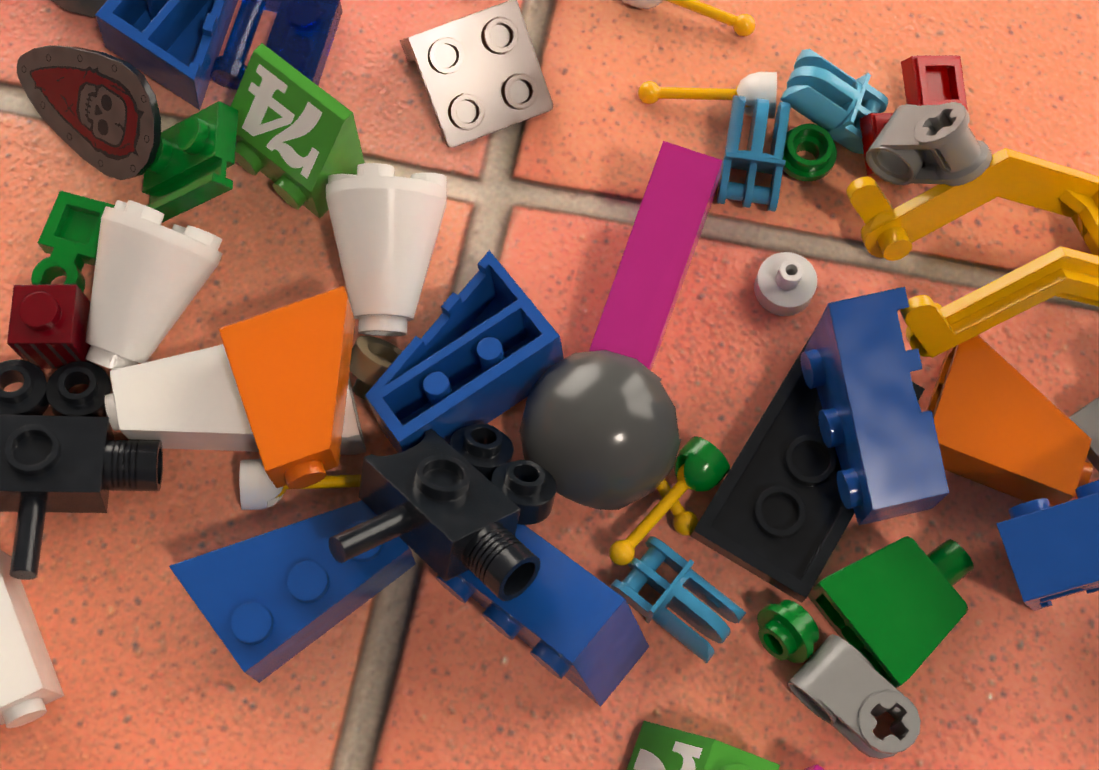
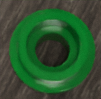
[783,124,837,181]
[757,600,819,664]

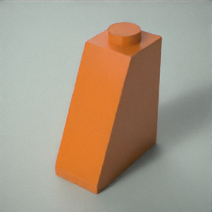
[219,286,355,489]
[926,335,1093,507]

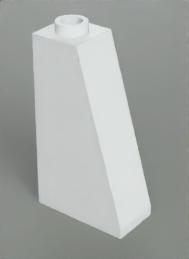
[105,344,366,455]

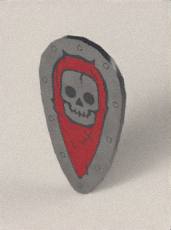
[17,45,161,180]

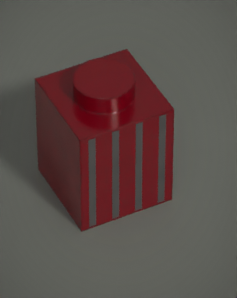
[7,284,93,369]

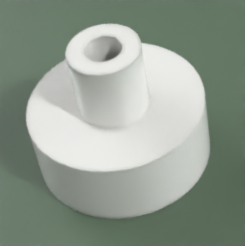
[754,252,817,316]

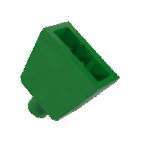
[808,536,974,688]

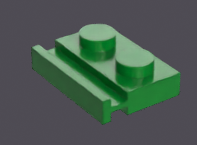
[142,101,238,223]

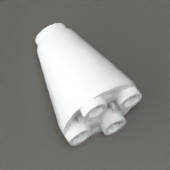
[326,163,447,336]
[85,200,223,370]

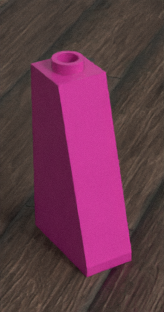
[589,141,723,370]

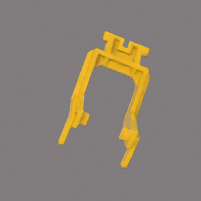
[846,148,1099,358]

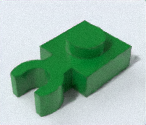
[31,191,115,292]

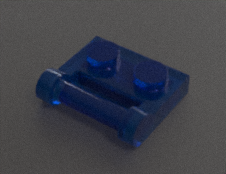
[210,0,343,90]

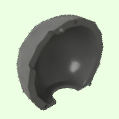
[519,350,681,510]

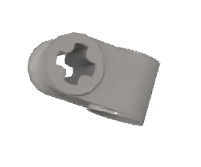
[866,102,992,186]
[788,634,921,759]

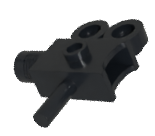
[0,359,163,580]
[329,423,557,601]

